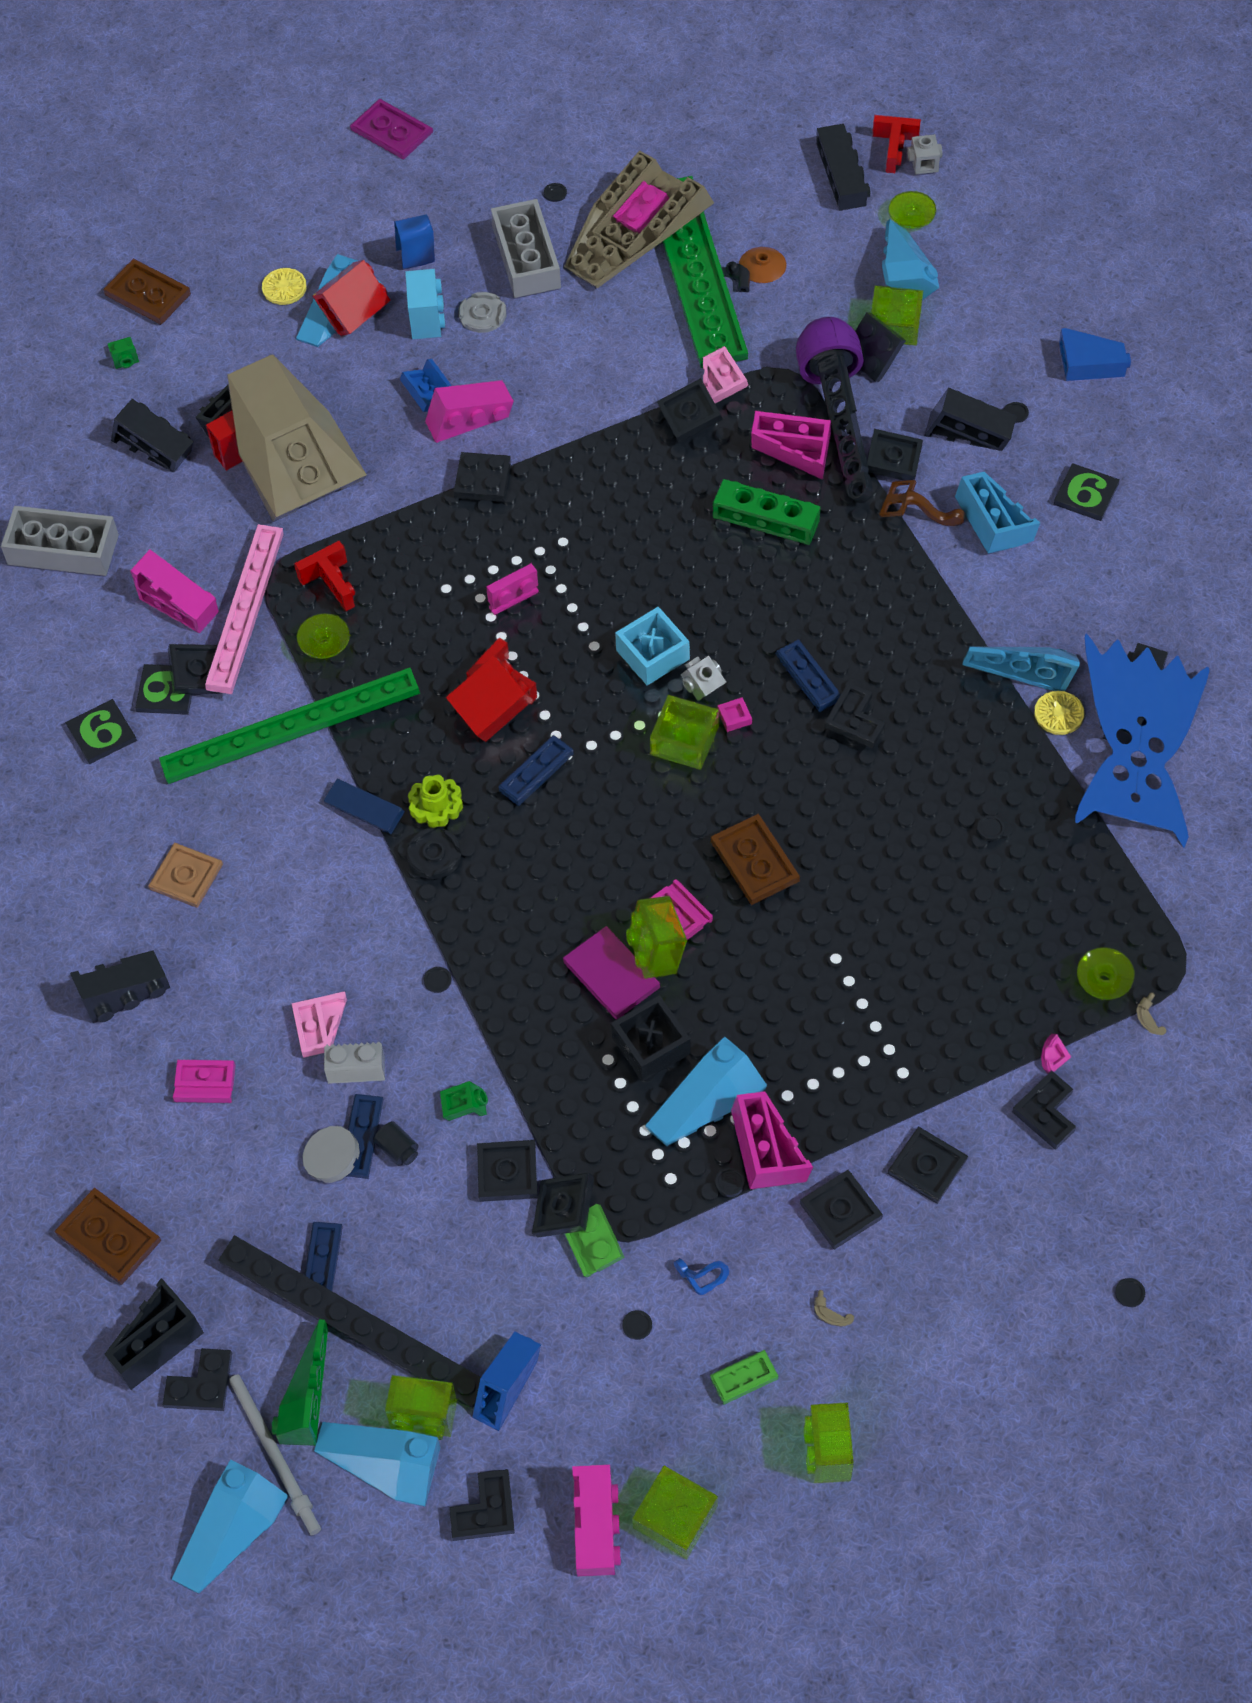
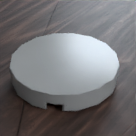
[459,292,507,333]
[303,1126,360,1183]

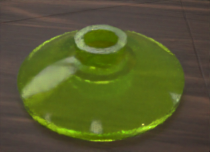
[888,191,936,229]
[297,614,350,659]
[1077,948,1135,1000]

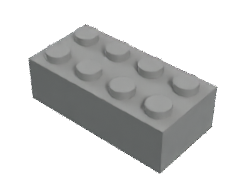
[491,199,561,298]
[1,506,119,576]

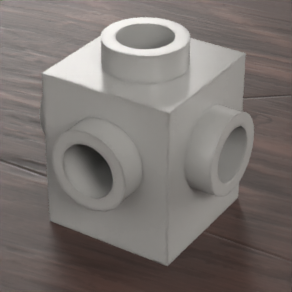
[907,134,942,174]
[681,656,726,701]

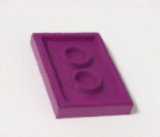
[350,99,433,160]
[563,926,660,1020]

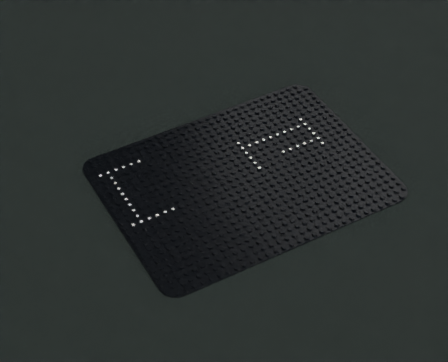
[265,366,1187,1243]

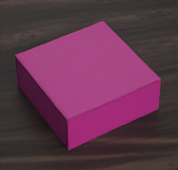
[718,697,752,732]

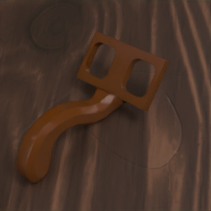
[879,480,966,526]

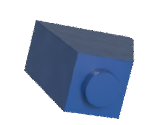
[1059,328,1131,381]
[472,1331,541,1431]

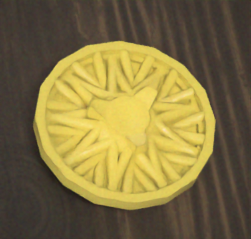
[262,268,307,305]
[1034,691,1084,735]

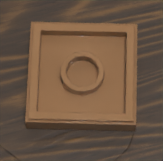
[148,842,223,908]

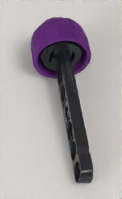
[796,317,873,503]

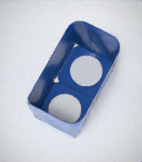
[394,214,435,270]

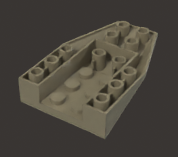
[564,150,714,288]
[227,354,367,522]

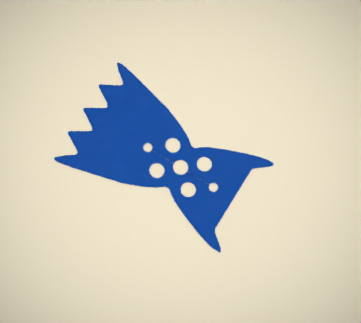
[1075,633,1209,848]

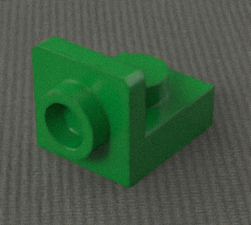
[107,336,139,369]
[440,1081,488,1121]

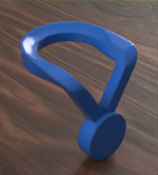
[674,1258,729,1295]

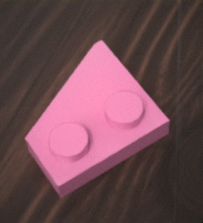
[703,346,748,403]
[292,991,347,1058]

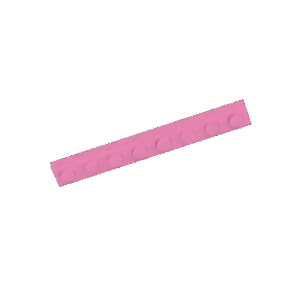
[205,524,283,694]

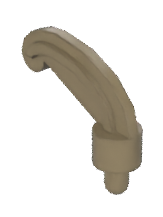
[1137,993,1166,1035]
[814,1290,854,1327]

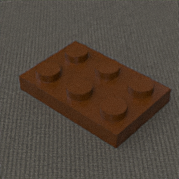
[103,258,191,325]
[711,814,800,905]
[54,1187,161,1285]

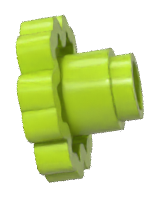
[408,775,463,828]

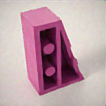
[731,1091,813,1189]

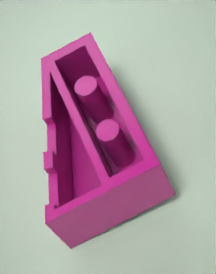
[425,380,514,443]
[751,411,831,479]
[130,549,219,633]
[572,1465,621,1577]

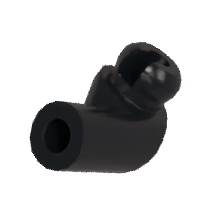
[726,261,750,292]

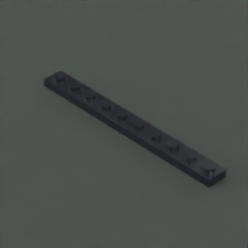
[218,1235,481,1409]

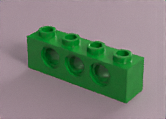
[713,479,820,545]

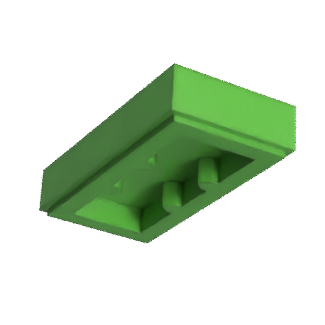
[710,1350,778,1405]

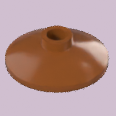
[739,247,787,283]

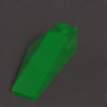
[272,1319,328,1446]

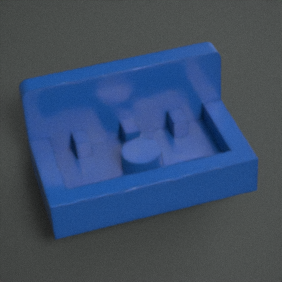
[400,359,452,412]

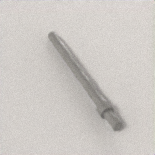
[229,1374,321,1536]

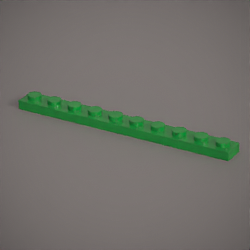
[159,668,420,784]

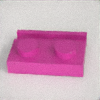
[613,181,669,234]
[486,563,539,615]
[646,879,713,944]
[173,1060,236,1103]

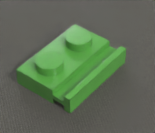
[565,1204,625,1277]

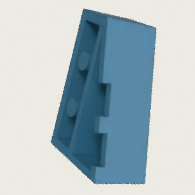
[955,472,1040,554]

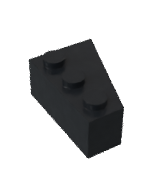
[924,387,1017,451]
[111,399,194,472]
[70,950,170,1023]
[104,1278,204,1390]

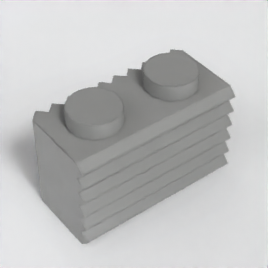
[324,1042,385,1084]

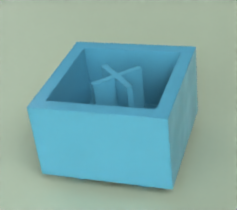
[405,269,445,339]
[615,607,690,685]

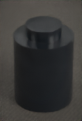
[374,1121,419,1166]

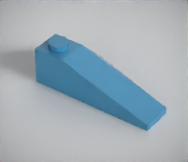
[882,219,939,302]
[296,254,383,347]
[962,647,1080,691]
[645,1037,767,1146]
[314,1422,441,1507]
[172,1459,289,1594]

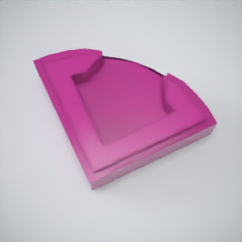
[1041,1034,1071,1074]

